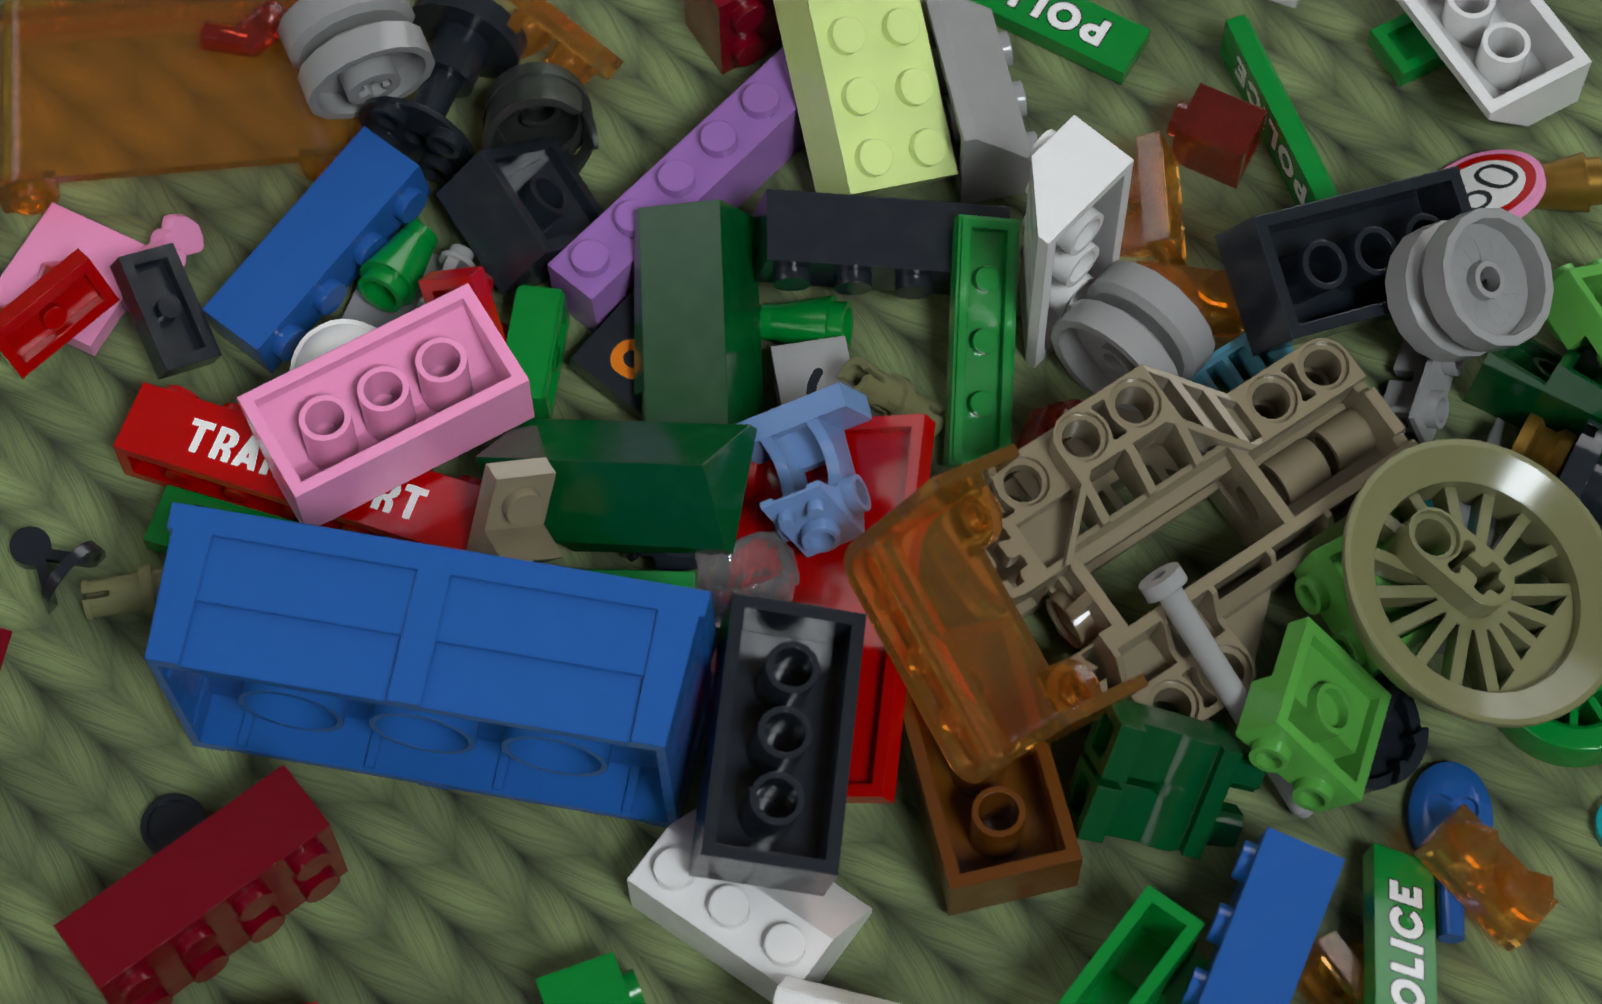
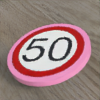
[1444,149,1546,218]

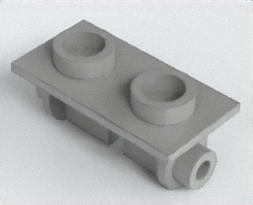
[1383,338,1465,444]

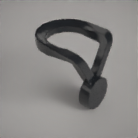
[9,526,106,614]

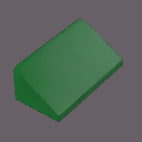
[506,285,570,419]

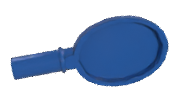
[1406,761,1494,943]

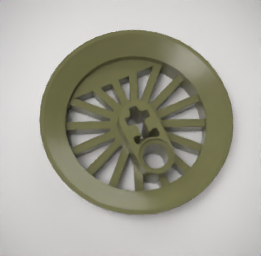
[1342,438,1602,728]

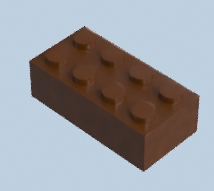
[901,615,1083,916]

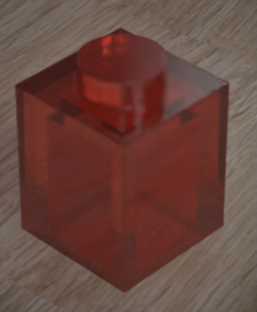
[1166,83,1267,189]

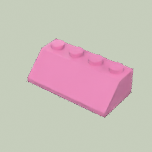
[237,283,535,526]

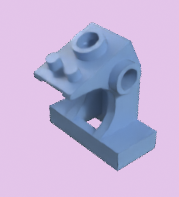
[736,382,873,558]

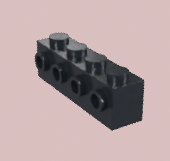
[754,189,1010,299]

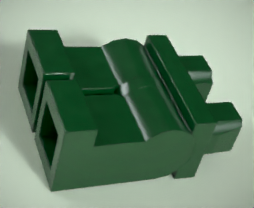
[1064,694,1266,859]

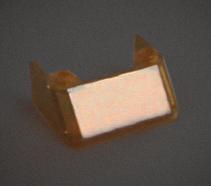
[844,443,1149,783]

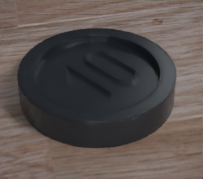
[140,793,207,855]

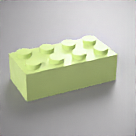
[773,0,958,196]

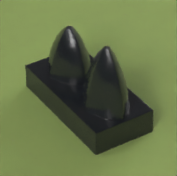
[110,243,222,380]

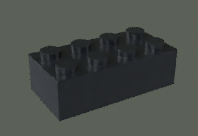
[1215,165,1472,357]
[689,592,867,896]

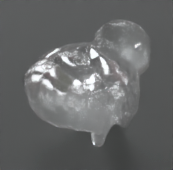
[695,531,800,628]

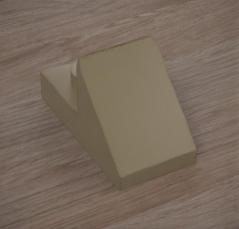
[466,457,562,563]

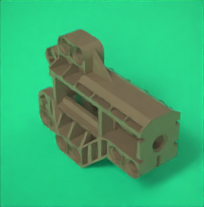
[925,338,1418,731]

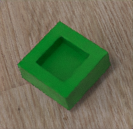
[1367,13,1446,87]

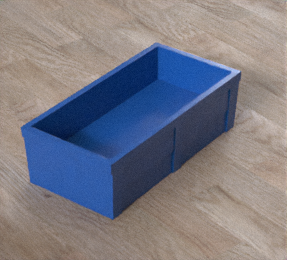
[145,502,718,828]

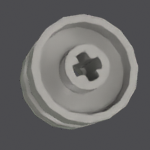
[277,0,435,119]
[1385,208,1554,362]
[1051,260,1215,412]

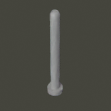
[1138,562,1314,819]

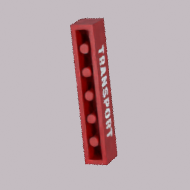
[113,382,482,551]

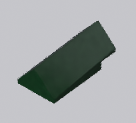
[634,199,764,424]
[1462,338,1602,460]
[475,418,757,554]

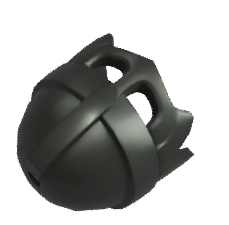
[483,62,599,173]

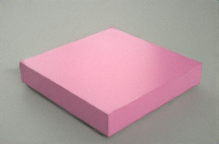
[0,202,146,356]

